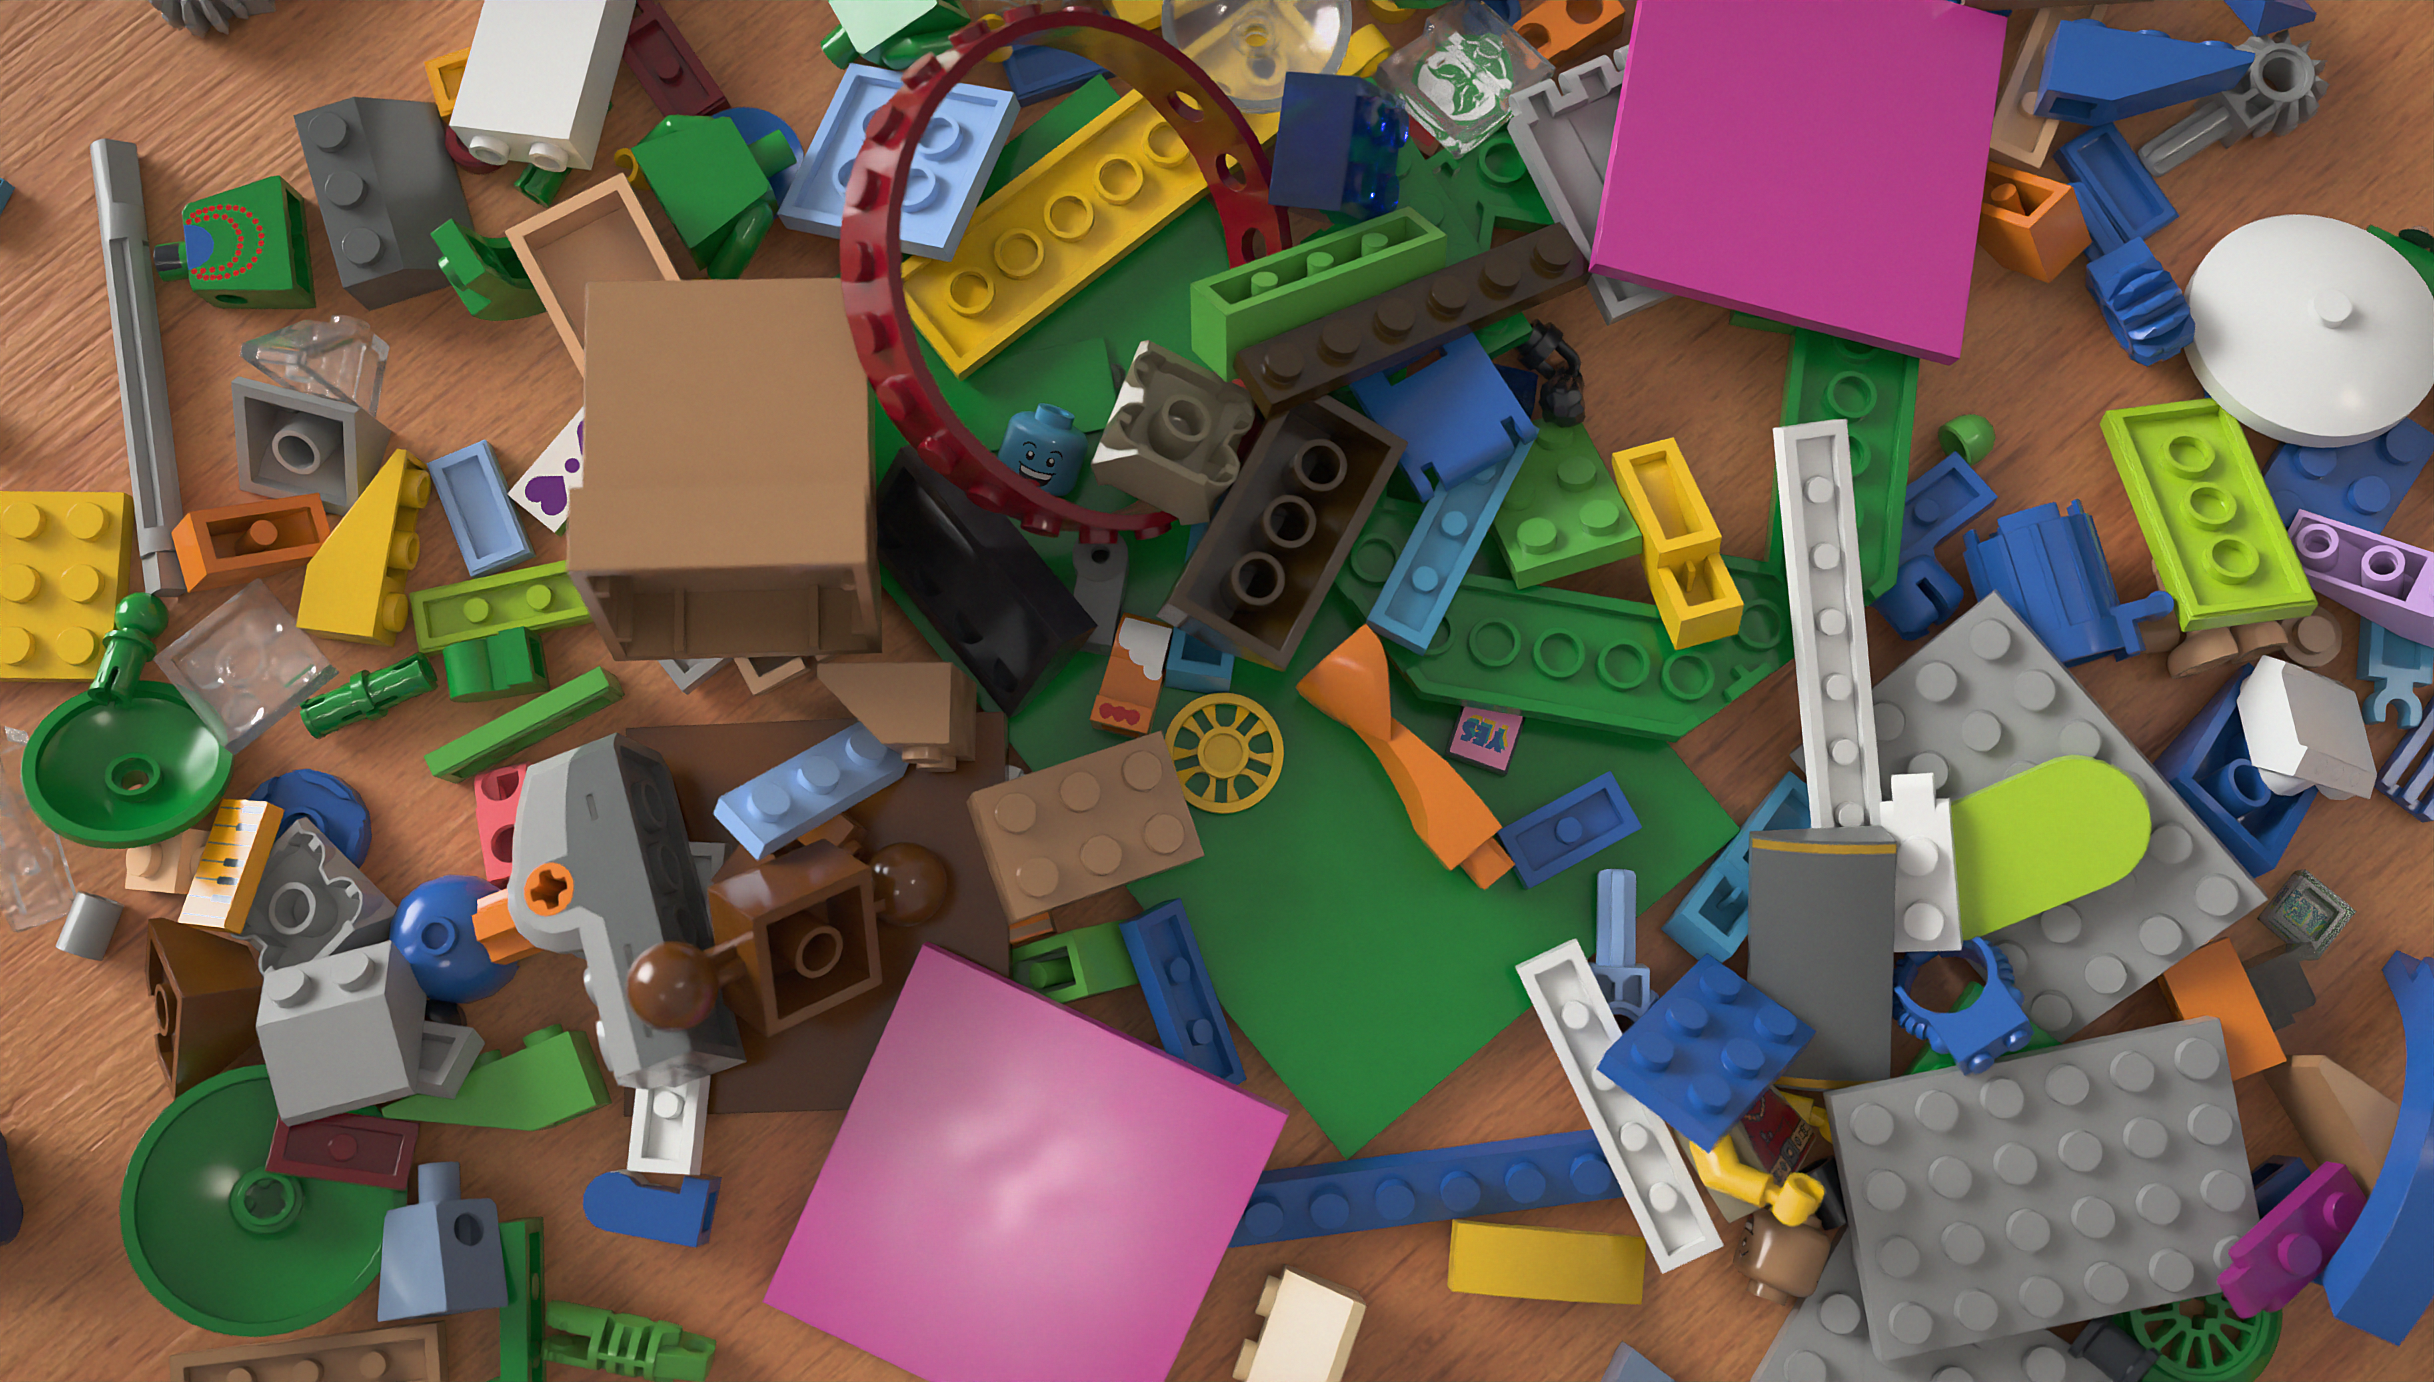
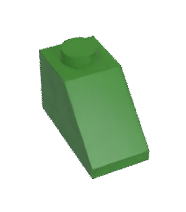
[1012,918,1140,1005]

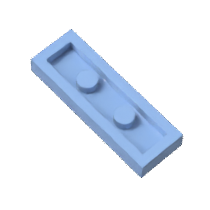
[714,721,909,861]

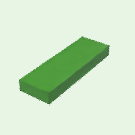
[424,666,625,784]

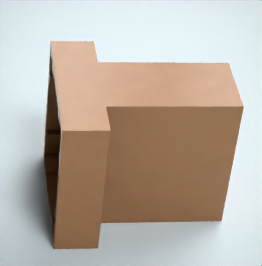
[567,278,882,661]

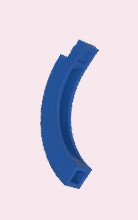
[2320,950,2434,1346]

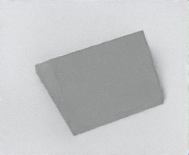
[231,376,391,516]

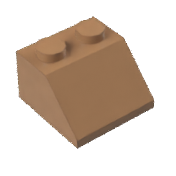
[817,662,977,772]

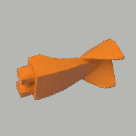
[1296,624,1515,890]

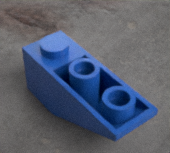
[2033,19,2255,127]

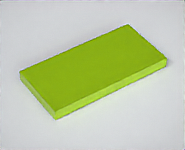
[2100,398,2318,632]

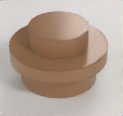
[2278,606,2343,668]

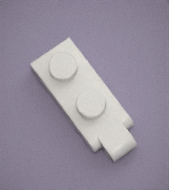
[1880,773,1963,952]

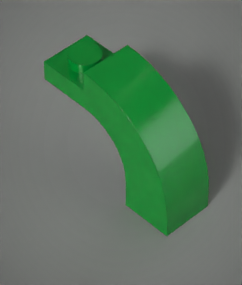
[430,218,547,321]

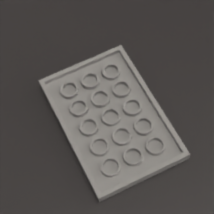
[1789,589,2268,1043]
[1823,1015,2260,1361]

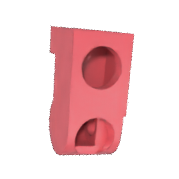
[474,761,533,890]

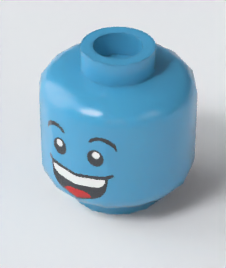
[997,403,1088,496]

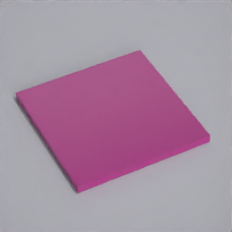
[1588,0,2008,366]
[762,941,1289,1382]

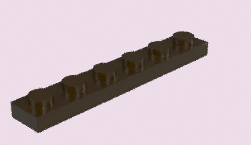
[1233,222,1593,419]

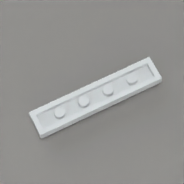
[627,842,732,1175]
[1515,938,1724,1274]

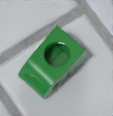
[442,626,551,703]

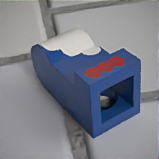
[583,1169,722,1248]

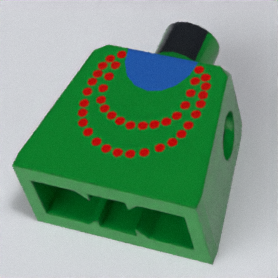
[153,175,316,309]

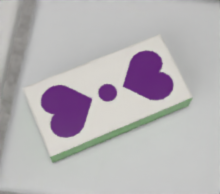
[507,406,584,537]

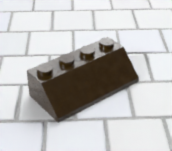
[1156,394,1409,672]

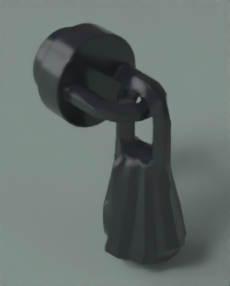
[1514,319,1586,428]

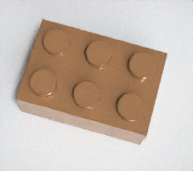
[966,731,1205,926]

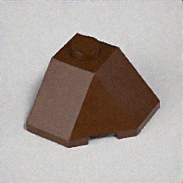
[145,917,264,1100]

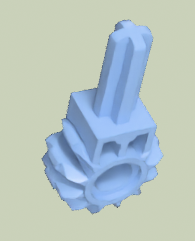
[1588,869,1659,1025]

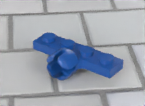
[1869,451,1998,641]

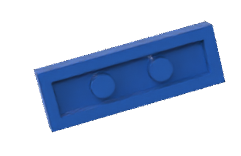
[1119,898,1247,1085]

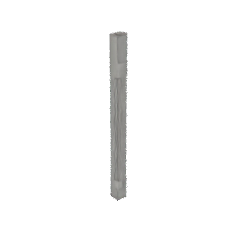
[90,138,187,597]

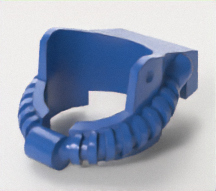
[1892,936,2034,1076]

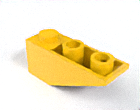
[296,449,431,648]

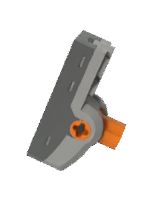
[472,732,747,1090]

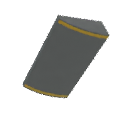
[1747,825,1897,1092]

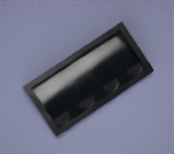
[876,444,1098,719]

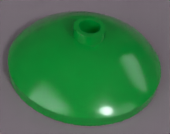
[21,680,235,849]

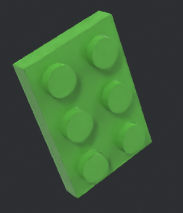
[1489,418,1643,590]

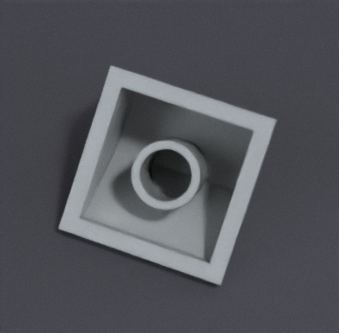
[256,940,427,1126]

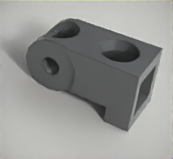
[1072,534,1129,656]

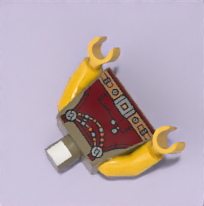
[1673,1085,1833,1226]

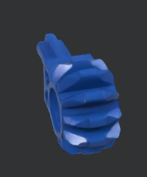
[2066,181,2195,367]

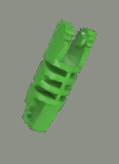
[540,1300,717,1382]

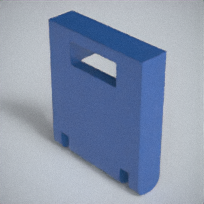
[1348,332,1537,503]

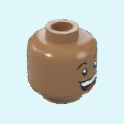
[1733,1204,1831,1306]

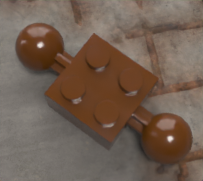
[626,838,947,1037]

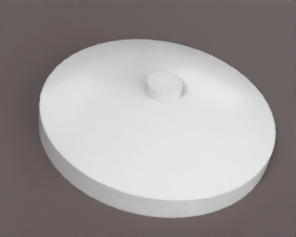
[2184,214,2434,448]

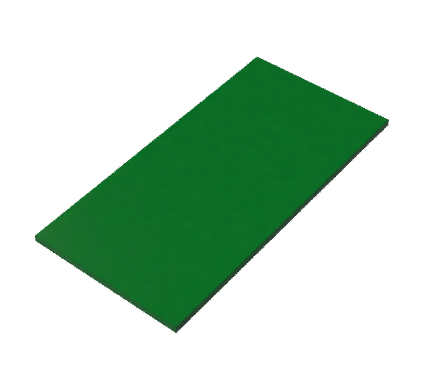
[833,73,1741,1160]

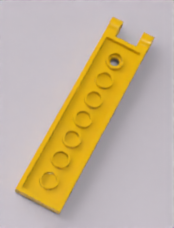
[902,0,1394,382]

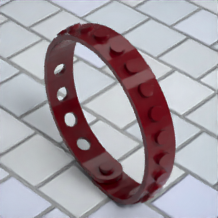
[840,4,1293,545]

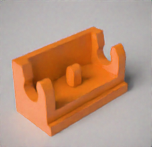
[2154,937,2287,1082]

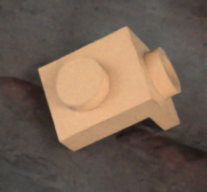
[125,829,211,895]

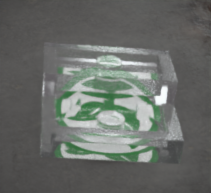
[1374,0,1556,159]

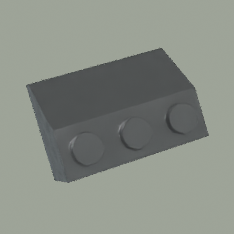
[293,97,476,311]

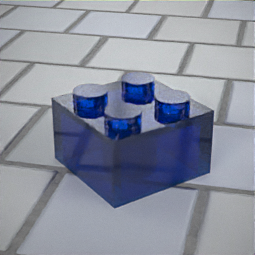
[1268,71,1409,225]

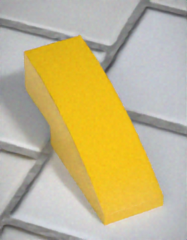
[1611,437,1744,650]
[1447,1219,1646,1305]

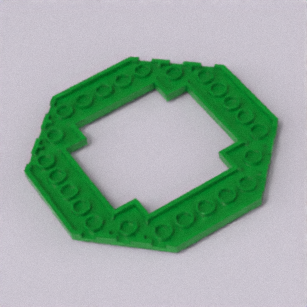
[1300,106,1920,743]

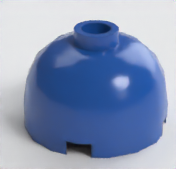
[388,874,520,1004]

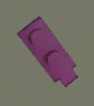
[2216,1161,2368,1318]

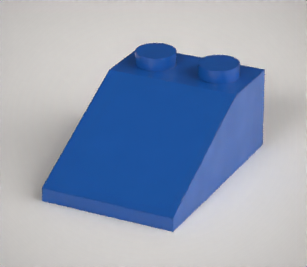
[2152,662,2319,879]

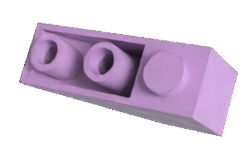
[2287,509,2434,648]

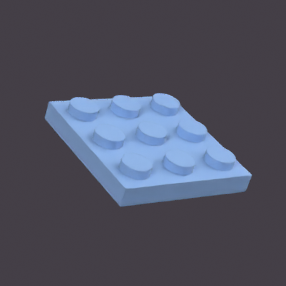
[777,63,1021,262]

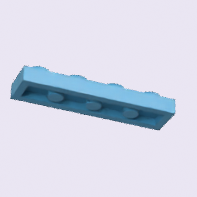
[1365,423,1540,656]

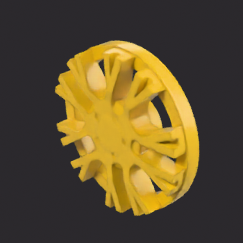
[1165,693,1284,814]

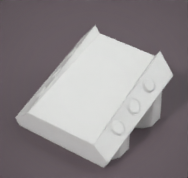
[2237,655,2377,800]

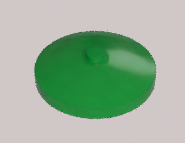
[119,1064,408,1337]

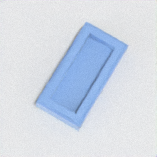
[426,440,536,579]

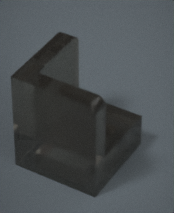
[2241,942,2317,1032]

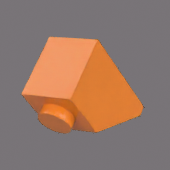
[1976,160,2092,283]
[171,492,331,593]

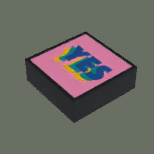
[1444,706,1526,777]

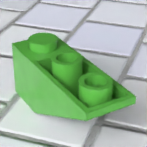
[381,1024,612,1131]

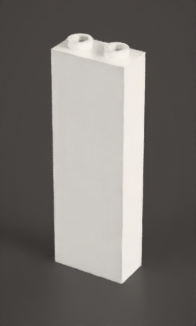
[449,0,636,172]

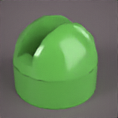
[1938,414,1996,467]

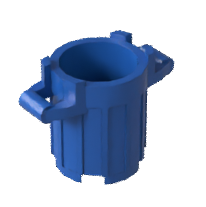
[1962,499,2174,669]

